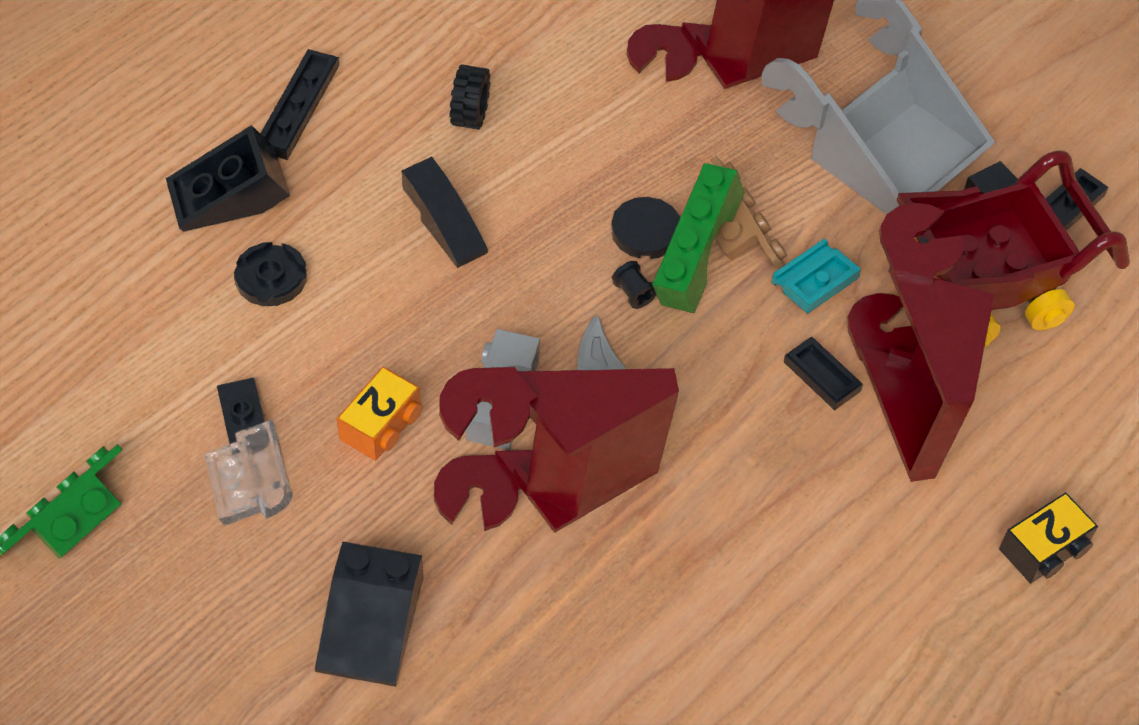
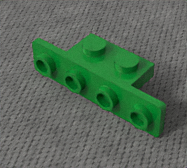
[0,444,123,559]

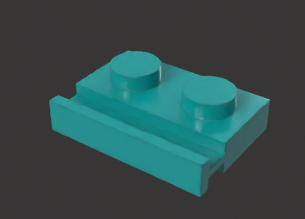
[772,238,861,314]

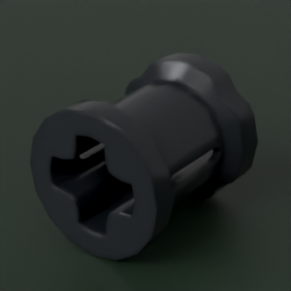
[612,261,657,309]

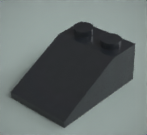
[166,125,290,232]
[315,541,423,687]

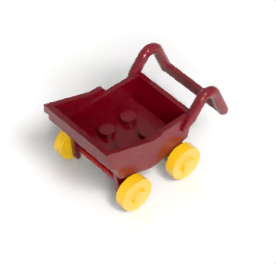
[897,150,1130,348]

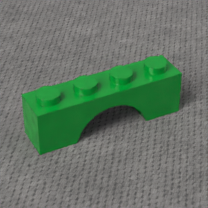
[652,163,745,313]

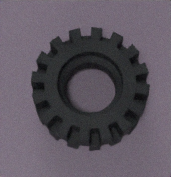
[449,64,491,130]

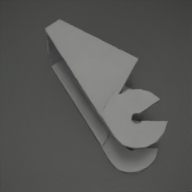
[762,0,996,215]

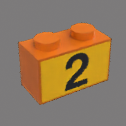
[336,366,422,461]

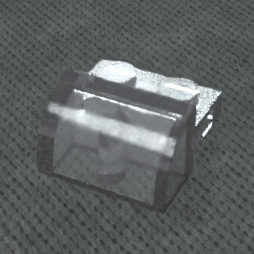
[205,419,293,526]

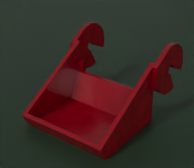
[626,0,834,89]
[847,203,995,482]
[434,367,679,533]

